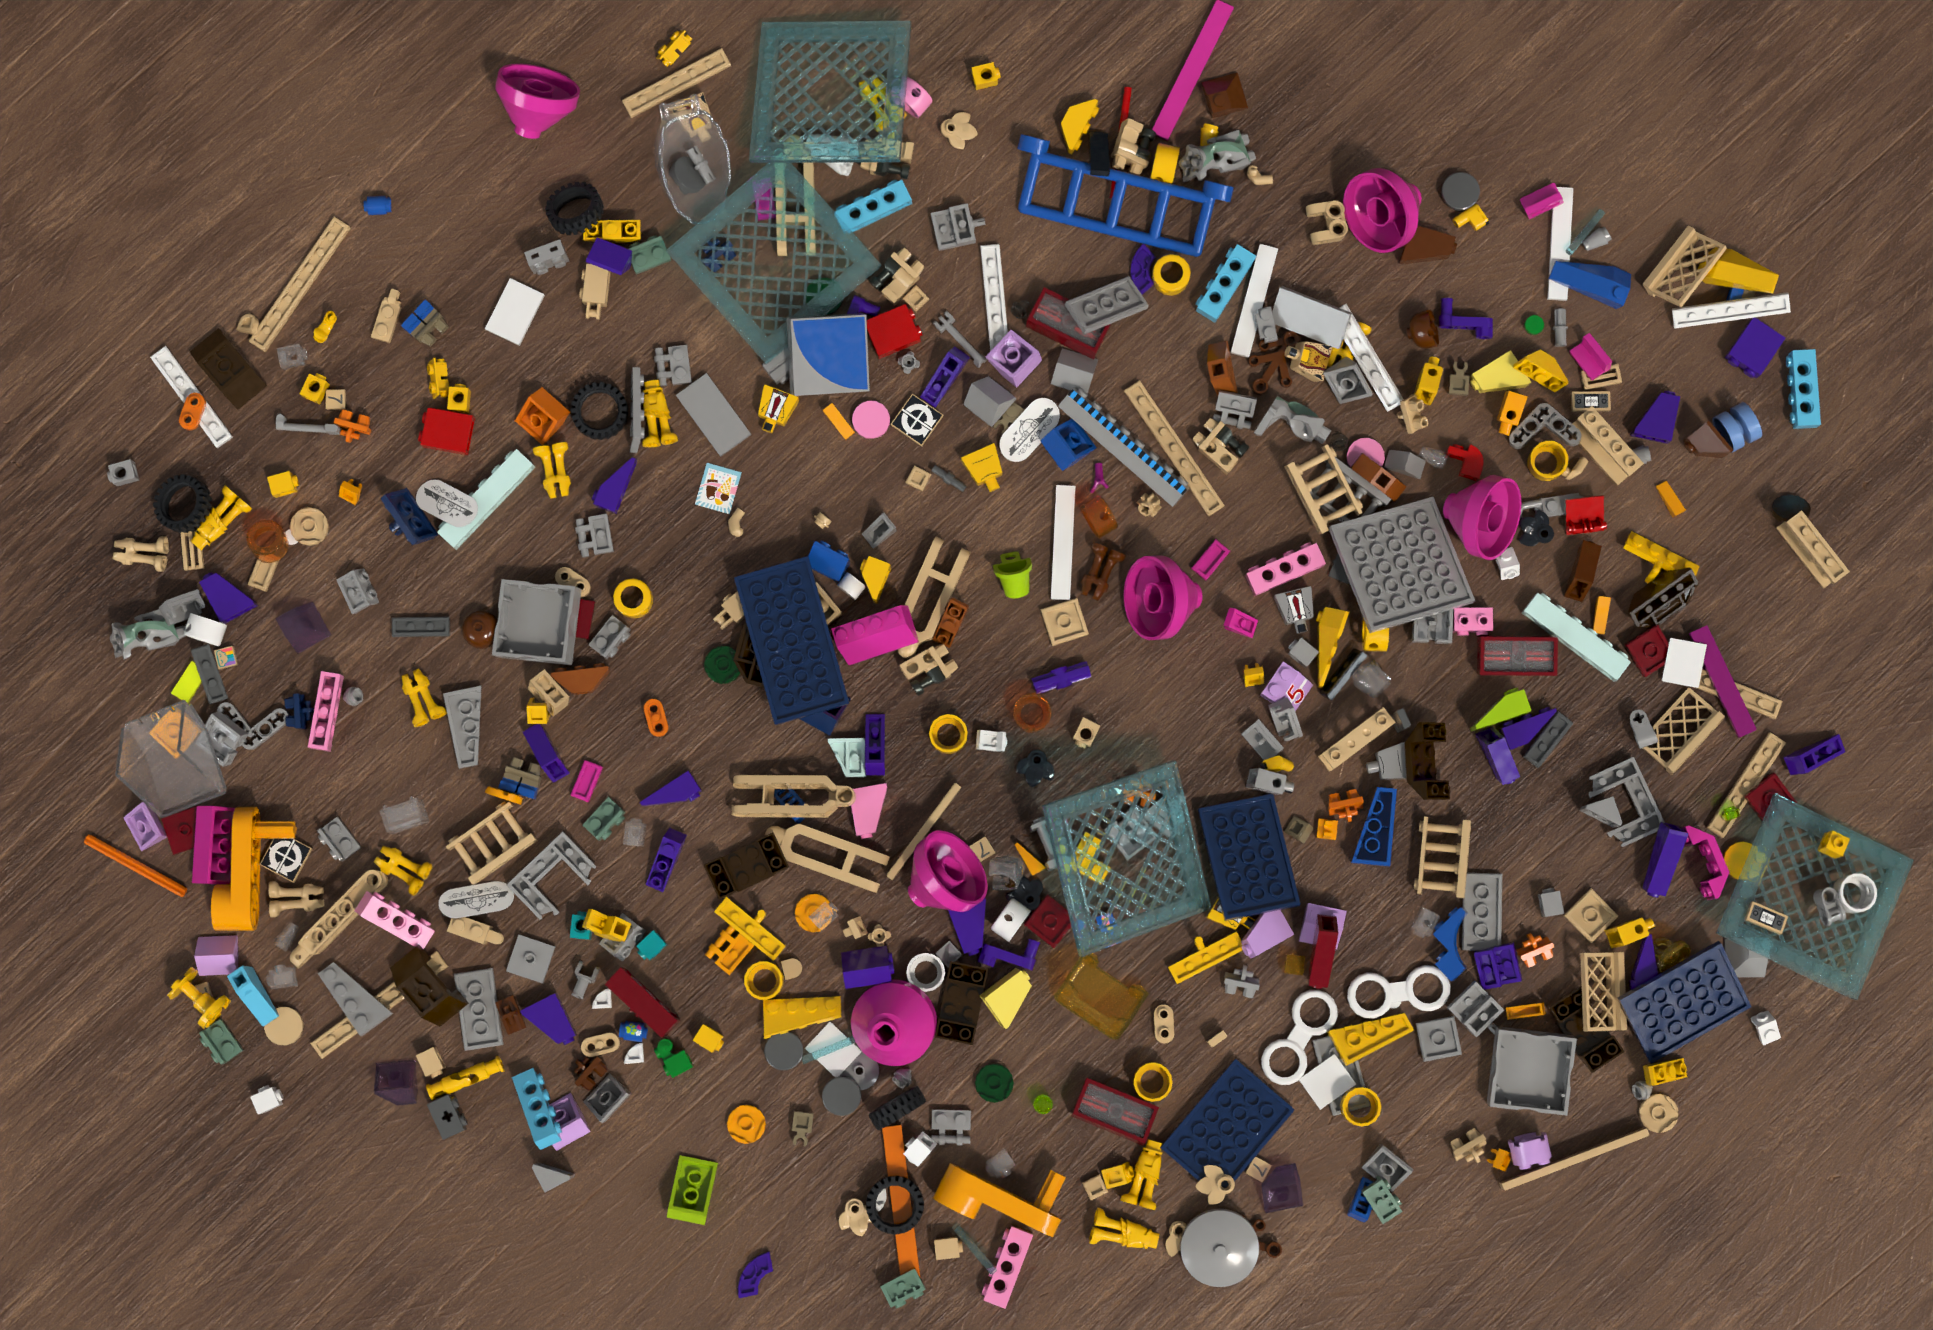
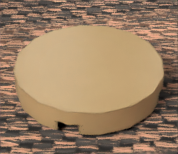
[290,507,329,546]
[264,1007,304,1045]
[1639,1094,1678,1133]

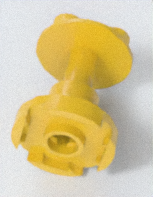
[167,967,231,1029]

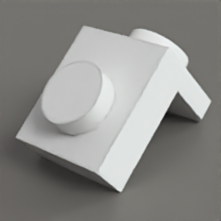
[1495,547,1520,580]
[976,730,1007,752]
[1751,1011,1781,1045]

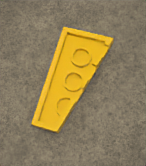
[763,996,841,1039]
[1327,1013,1414,1066]

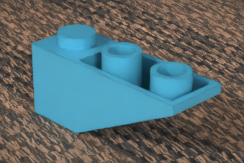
[227,966,279,1026]

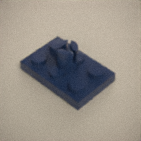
[380,488,439,545]

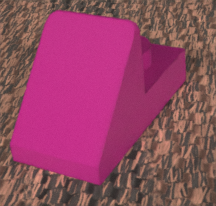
[1223,607,1258,638]

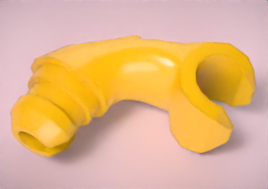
[313,311,337,343]

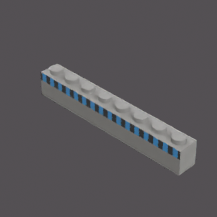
[1058,388,1190,507]

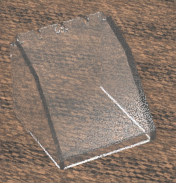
[115,700,227,818]

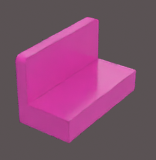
[1520,183,1564,220]
[1569,333,1612,380]

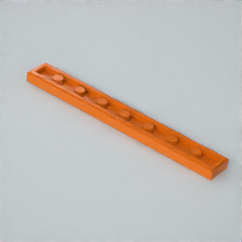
[882,1125,920,1277]

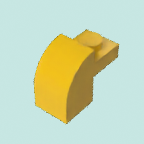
[582,909,631,942]

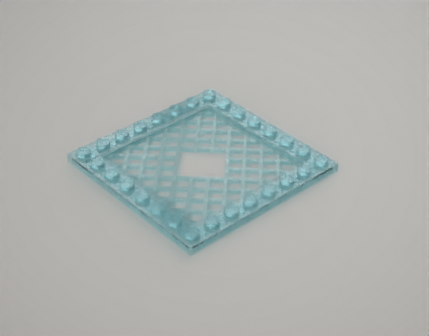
[749,21,911,163]
[666,152,881,365]
[1042,761,1212,957]
[1716,793,1914,1000]

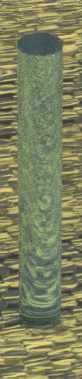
[1566,209,1605,255]
[801,1036,856,1064]
[954,1226,997,1275]

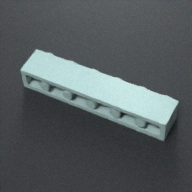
[437,449,536,550]
[1522,593,1631,682]

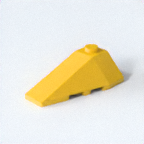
[1698,247,1779,293]
[1316,607,1349,688]

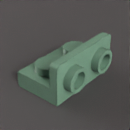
[629,235,671,275]
[582,797,626,841]
[199,1019,244,1064]
[1361,1176,1402,1224]
[880,1268,926,1308]

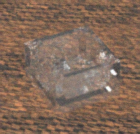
[379,796,430,834]

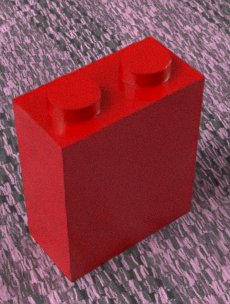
[867,304,923,359]
[418,408,475,456]

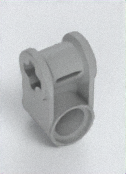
[1630,710,1658,749]
[1813,887,1846,926]

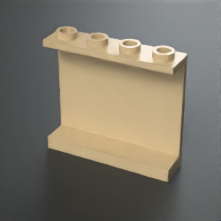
[1566,406,1644,486]

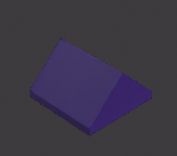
[585,237,632,275]

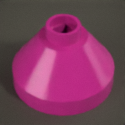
[495,64,580,139]
[1343,168,1422,253]
[1443,475,1521,560]
[1124,555,1202,640]
[908,830,988,912]
[851,979,937,1066]

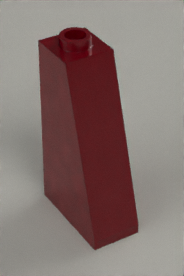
[1308,914,1339,989]

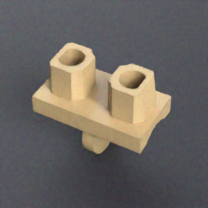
[1397,394,1428,434]
[1450,1128,1487,1163]

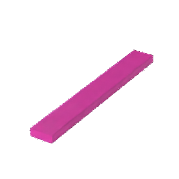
[1152,0,1234,141]

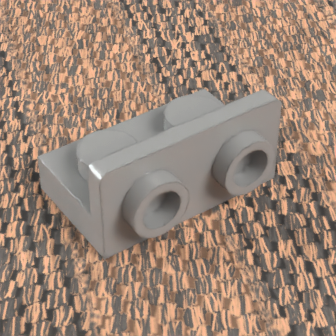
[337,569,379,614]
[589,615,631,659]
[317,817,361,861]
[599,913,646,961]

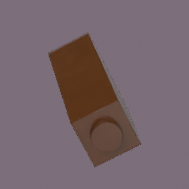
[1399,225,1457,265]
[1564,540,1602,602]

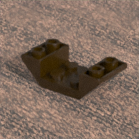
[190,328,267,410]
[1404,722,1450,800]
[704,832,789,900]
[390,944,469,1027]
[935,961,988,1045]
[1549,986,1625,1073]

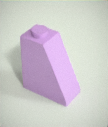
[1241,910,1294,959]

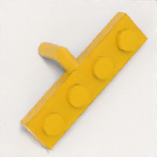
[1623,531,1700,584]
[714,897,786,961]
[1168,932,1243,984]

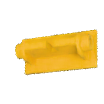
[656,30,692,67]
[427,358,449,399]

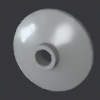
[841,1051,879,1090]

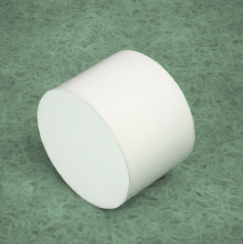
[837,572,866,600]

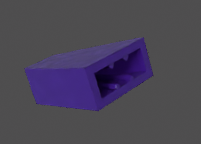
[1631,391,1680,444]
[199,572,258,624]
[523,724,570,783]
[1475,726,1520,785]
[948,898,986,956]
[520,993,577,1045]

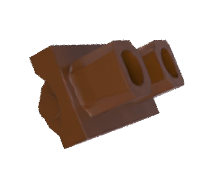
[495,995,526,1035]
[574,1056,609,1091]

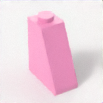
[851,783,887,839]

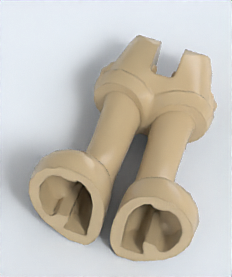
[112,536,169,572]
[269,881,324,917]

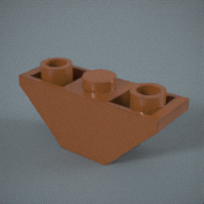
[1207,341,1238,396]
[1351,453,1406,502]
[933,597,969,648]
[550,663,610,695]

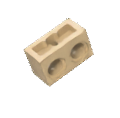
[528,669,570,716]

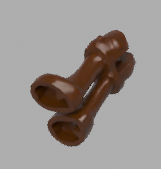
[1081,542,1126,601]

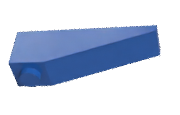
[1548,261,1631,309]

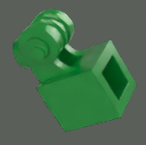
[654,1039,694,1078]

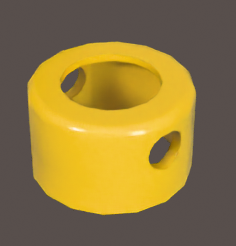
[1150,143,1180,184]
[1152,254,1191,296]
[1527,441,1568,481]
[613,578,653,619]
[1362,618,1389,651]
[929,714,968,754]
[744,961,784,1000]
[1133,1062,1173,1102]
[1340,1087,1381,1127]

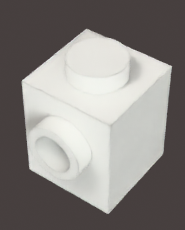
[250,1085,284,1115]
[903,1131,937,1166]

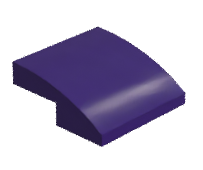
[1474,942,1522,990]

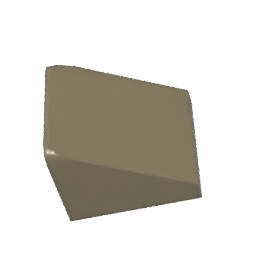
[1284,816,1313,844]

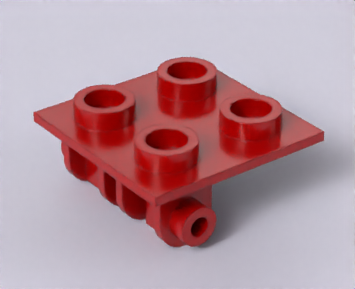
[1565,495,1607,535]

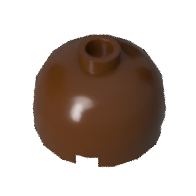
[1407,309,1439,349]
[462,611,498,649]

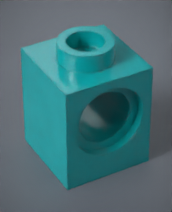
[570,911,592,940]
[637,930,668,960]

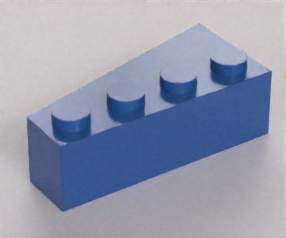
[1351,787,1397,867]

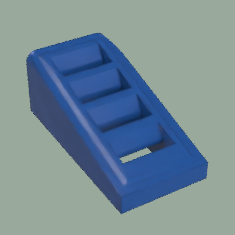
[774,789,806,824]
[1347,1177,1373,1222]

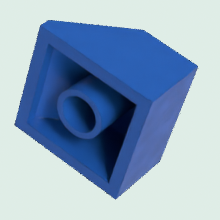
[1040,419,1097,471]

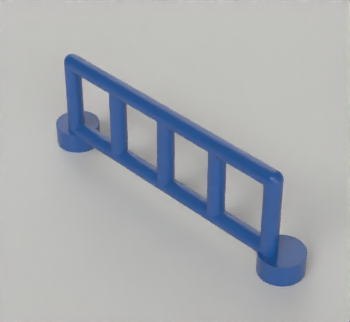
[1017,134,1234,257]

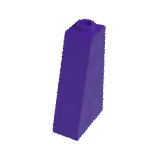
[1643,822,1688,898]

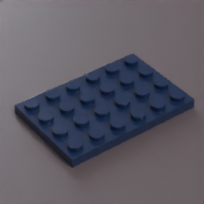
[1198,794,1300,921]
[1618,941,1752,1064]
[1160,1059,1295,1188]

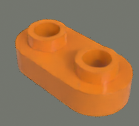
[179,393,206,431]
[644,699,669,737]

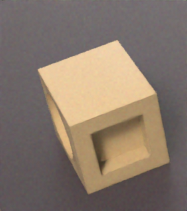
[1073,717,1100,749]
[416,1047,446,1078]
[934,1236,963,1260]

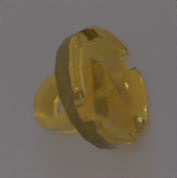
[1653,937,1691,972]

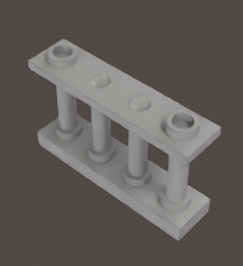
[1310,457,1391,523]
[1029,816,1068,872]

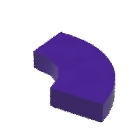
[1130,243,1156,295]
[738,1251,773,1298]

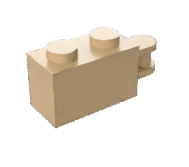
[580,264,611,320]
[713,591,745,630]
[447,917,504,944]

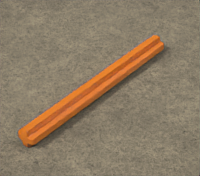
[84,834,187,897]

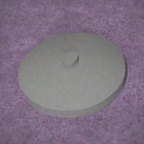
[1180,1209,1259,1287]

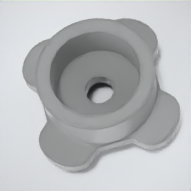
[898,351,920,374]

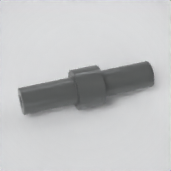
[931,465,967,492]

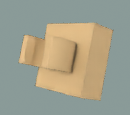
[843,916,868,939]

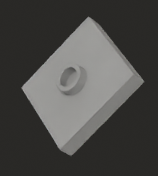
[506,934,556,983]
[1415,1016,1462,1062]

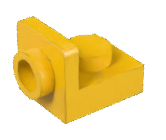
[1101,1162,1134,1189]

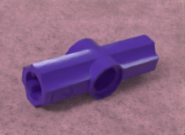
[1032,661,1091,695]

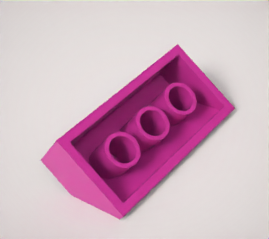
[831,605,919,665]
[192,806,235,885]

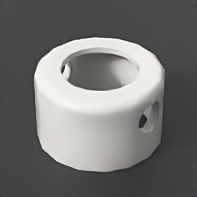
[183,613,227,646]
[1833,873,1877,913]
[991,898,1031,942]
[906,953,945,992]

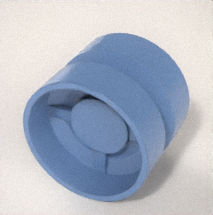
[1712,402,1762,453]

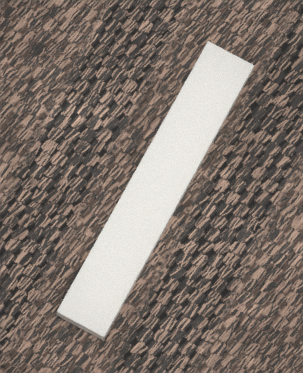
[1547,187,1573,301]
[981,244,1008,351]
[1231,244,1278,358]
[1672,292,1791,328]
[1339,304,1404,412]
[150,346,233,448]
[1051,485,1075,600]

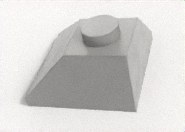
[1724,938,1769,977]

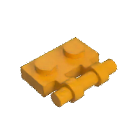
[705,925,754,975]

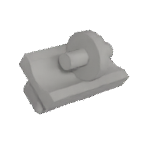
[1224,964,1260,998]

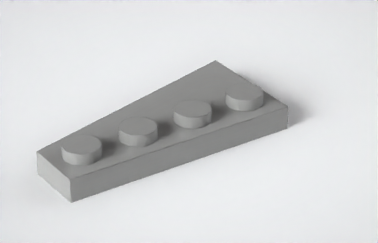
[630,367,644,453]
[443,686,481,769]
[318,962,393,1036]

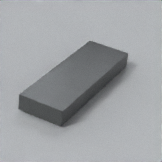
[392,617,450,637]
[191,644,228,704]
[1390,708,1411,733]
[1523,711,1573,769]

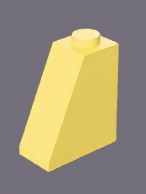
[1470,350,1531,393]
[979,968,1032,1029]

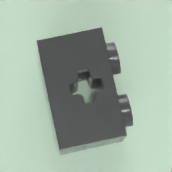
[427,1094,468,1140]

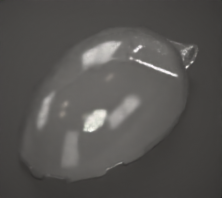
[654,94,731,226]

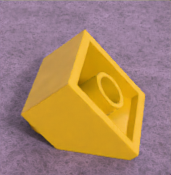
[860,556,891,604]

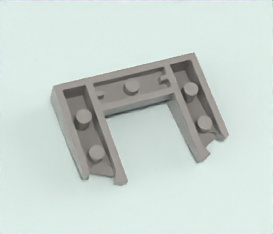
[1589,757,1665,847]
[506,831,596,920]

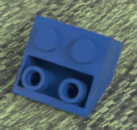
[808,540,850,583]

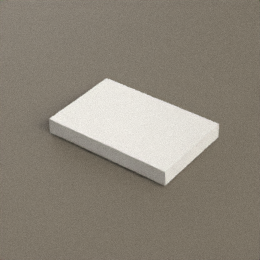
[485,278,545,346]

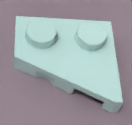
[828,738,866,777]

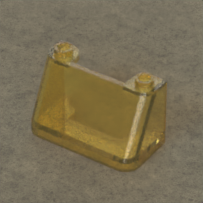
[1054,950,1149,1040]

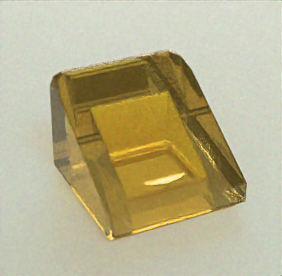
[1284,954,1305,976]

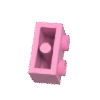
[1453,608,1493,636]

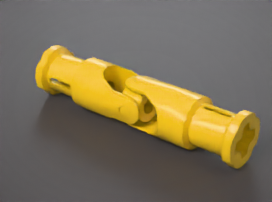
[426,1056,505,1101]

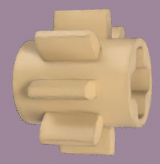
[1137,493,1162,517]

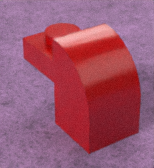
[1445,444,1484,482]

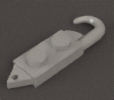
[1520,493,1583,518]

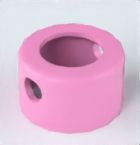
[890,77,932,118]

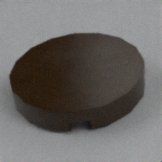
[1771,495,1811,522]

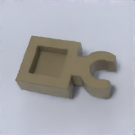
[1448,362,1469,396]
[994,402,1025,434]
[792,1111,814,1146]

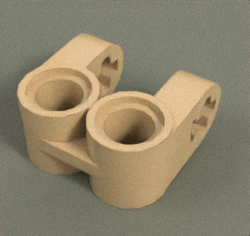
[1306,201,1348,245]

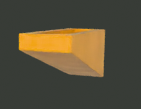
[823,403,855,440]
[1656,481,1686,518]
[1593,596,1611,635]
[1014,843,1046,876]
[1506,1002,1546,1020]

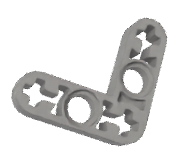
[1509,403,1581,449]
[217,702,290,750]

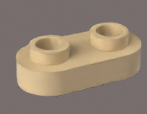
[555,567,591,597]
[1154,1005,1174,1043]
[581,1033,620,1057]

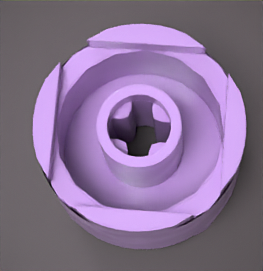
[1508,1132,1552,1170]

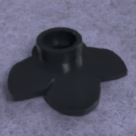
[1519,510,1554,546]
[1016,749,1054,787]
[1005,876,1043,910]

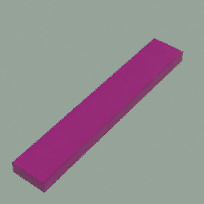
[1689,625,1757,738]

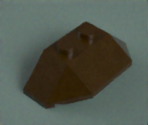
[1628,567,1699,627]
[733,622,764,688]

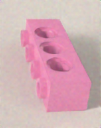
[1245,542,1326,597]
[308,671,344,752]
[354,891,435,949]
[981,1225,1033,1309]

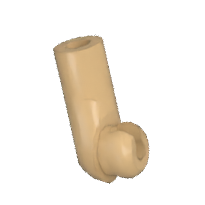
[1247,165,1273,185]
[1561,457,1588,480]
[728,508,745,537]

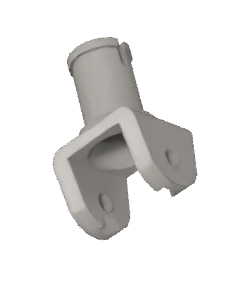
[571,961,600,999]

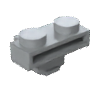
[1255,306,1278,343]

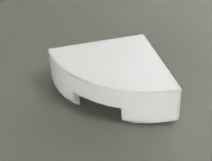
[592,989,612,1009]
[624,1043,644,1064]
[867,1188,887,1212]

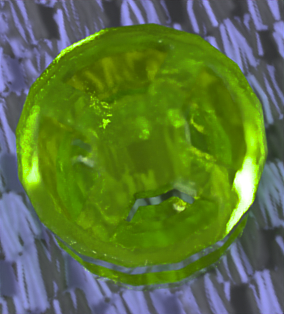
[1033,1094,1053,1114]

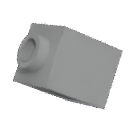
[107,459,139,486]
[1288,638,1319,668]
[1538,888,1564,917]

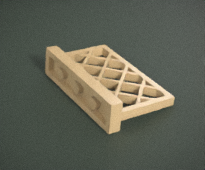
[1643,226,1727,307]
[1642,688,1725,775]
[1580,952,1627,1031]

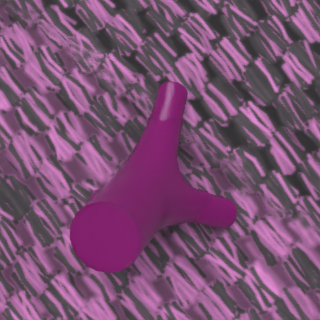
[1090,463,1109,493]

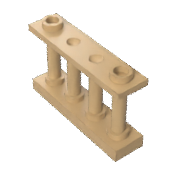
[1284,444,1363,534]
[1776,511,1850,589]
[1318,707,1396,772]
[446,801,538,885]
[1414,816,1471,899]

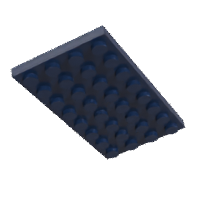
[734,556,850,725]

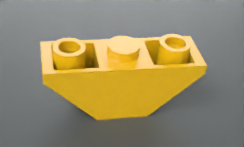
[1060,99,1100,155]
[583,220,641,244]
[1513,349,1568,392]
[1643,1058,1687,1086]

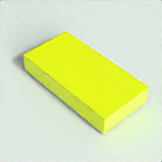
[171,661,202,704]

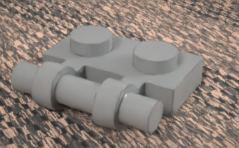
[654,345,692,387]
[1213,390,1257,429]
[575,514,614,557]
[931,1109,971,1146]

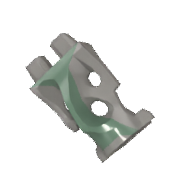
[1178,130,1256,182]
[1254,396,1331,444]
[110,609,185,660]

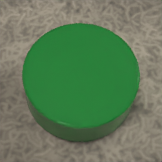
[1524,315,1544,335]

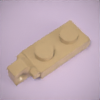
[371,289,401,343]

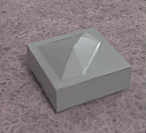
[935,941,962,967]

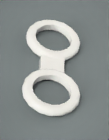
[1347,965,1450,1019]
[1261,989,1338,1085]

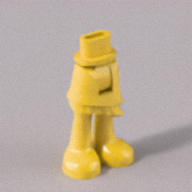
[642,380,678,447]
[190,485,252,551]
[1120,1139,1163,1210]
[1089,1208,1160,1249]

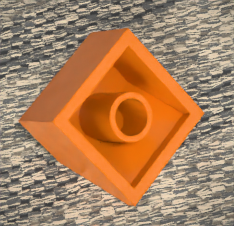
[515,387,570,445]

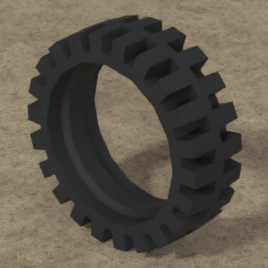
[545,182,604,235]
[571,382,628,440]
[153,474,212,533]
[869,1086,926,1130]
[866,1176,924,1234]

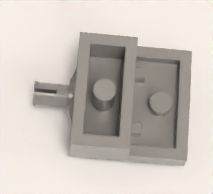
[931,203,986,251]
[1447,981,1504,1037]

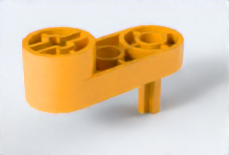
[211,807,297,931]
[933,1163,1066,1237]

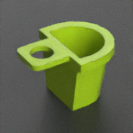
[993,551,1032,598]

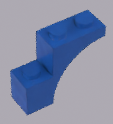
[1433,907,1468,981]

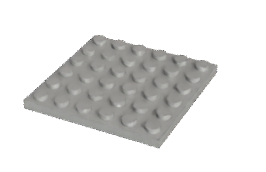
[1328,497,1475,633]

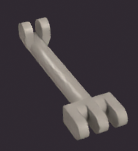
[932,310,987,368]
[276,414,342,435]

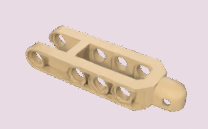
[775,134,816,256]
[897,537,971,659]
[731,775,856,818]
[765,824,890,893]
[290,870,388,969]

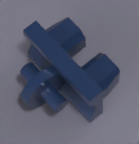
[701,238,736,272]
[284,693,315,730]

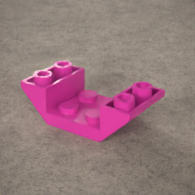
[1681,825,1729,900]

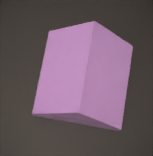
[124,802,167,851]
[194,935,238,976]

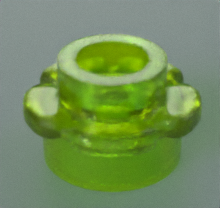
[1722,806,1740,821]

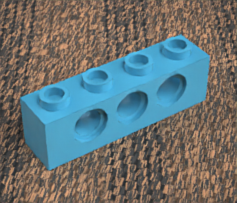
[834,180,912,236]
[1196,244,1256,323]
[1786,349,1821,429]
[512,1068,562,1150]

